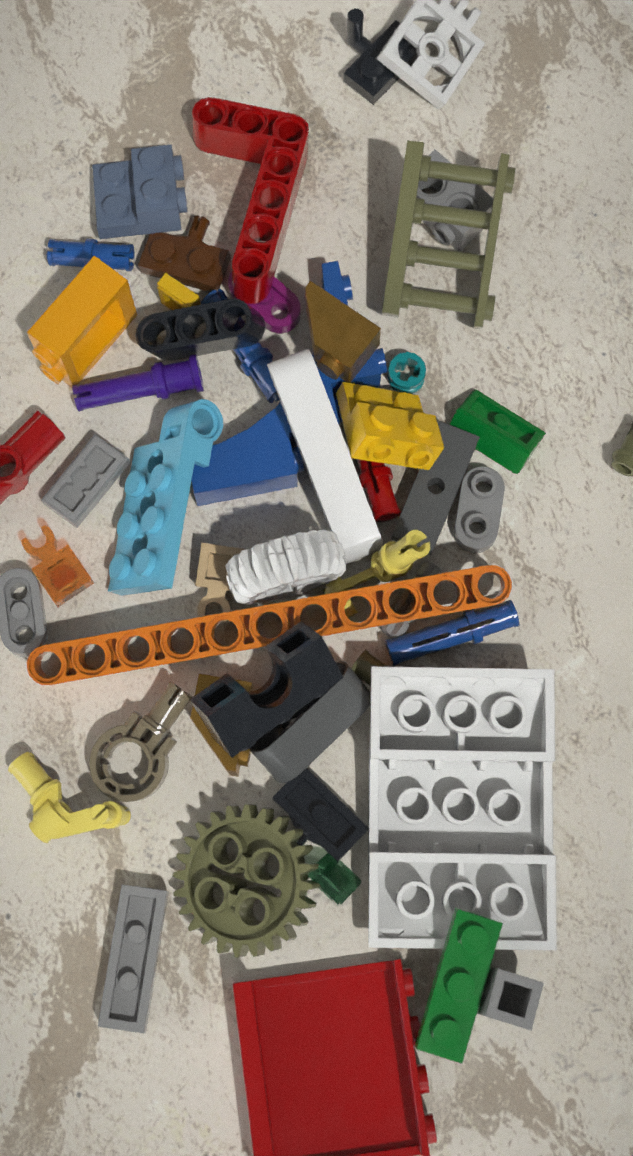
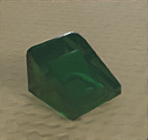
[308,853,361,906]

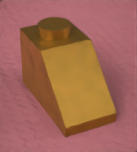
[305,281,381,383]

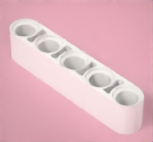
[267,348,384,564]

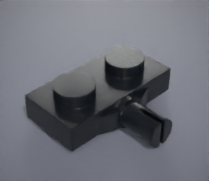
[272,768,369,863]

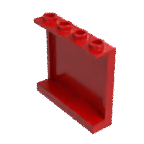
[232,959,437,1156]

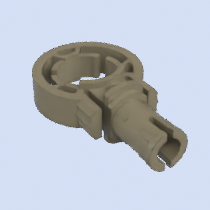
[89,681,192,802]

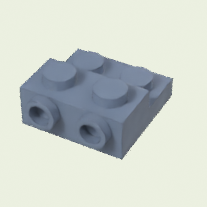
[92,144,188,239]

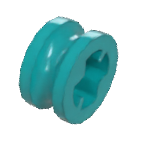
[387,352,426,394]

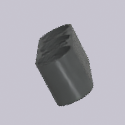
[249,661,370,783]

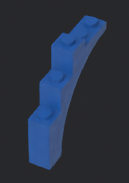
[191,261,387,507]

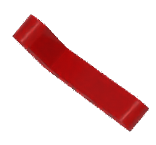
[192,97,309,304]

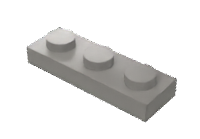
[98,884,169,1033]

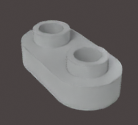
[454,467,505,553]
[0,568,48,657]

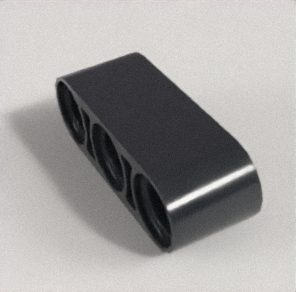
[135,299,266,361]

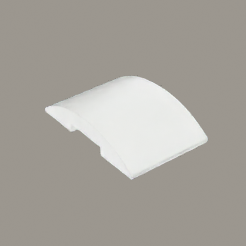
[368,667,557,950]

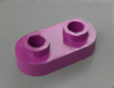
[228,271,301,334]

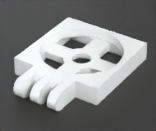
[376,0,485,109]

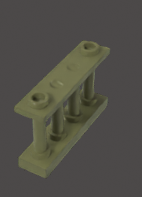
[382,140,516,329]

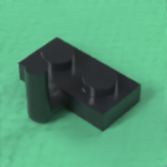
[343,8,426,105]

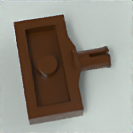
[138,215,231,292]

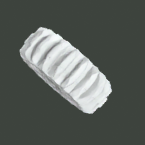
[225,529,346,605]

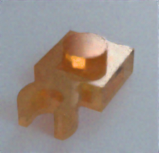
[21,525,94,607]

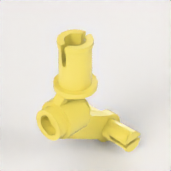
[323,530,430,618]
[8,752,131,843]

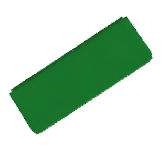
[449,389,546,474]

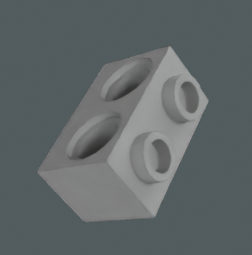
[417,150,493,252]

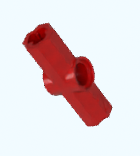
[0,411,66,505]

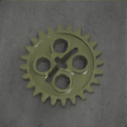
[173,804,320,958]

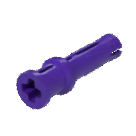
[72,354,204,412]

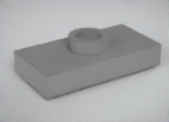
[41,434,130,528]

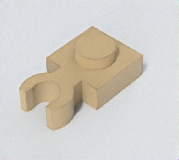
[195,543,246,622]

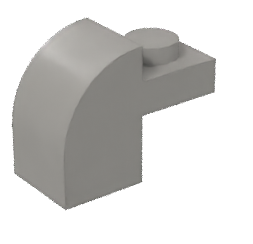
[477,967,544,1030]

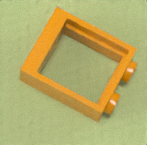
[27,256,138,388]

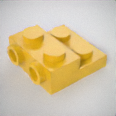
[336,382,445,470]

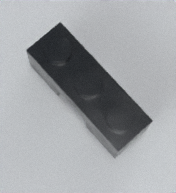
[190,621,344,758]

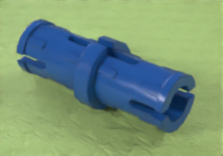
[47,238,135,272]

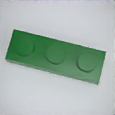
[414,908,503,1064]

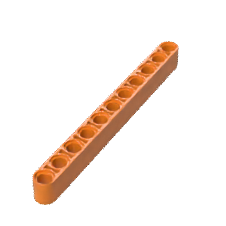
[27,565,512,685]

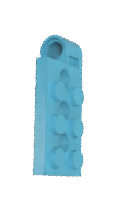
[108,399,223,596]

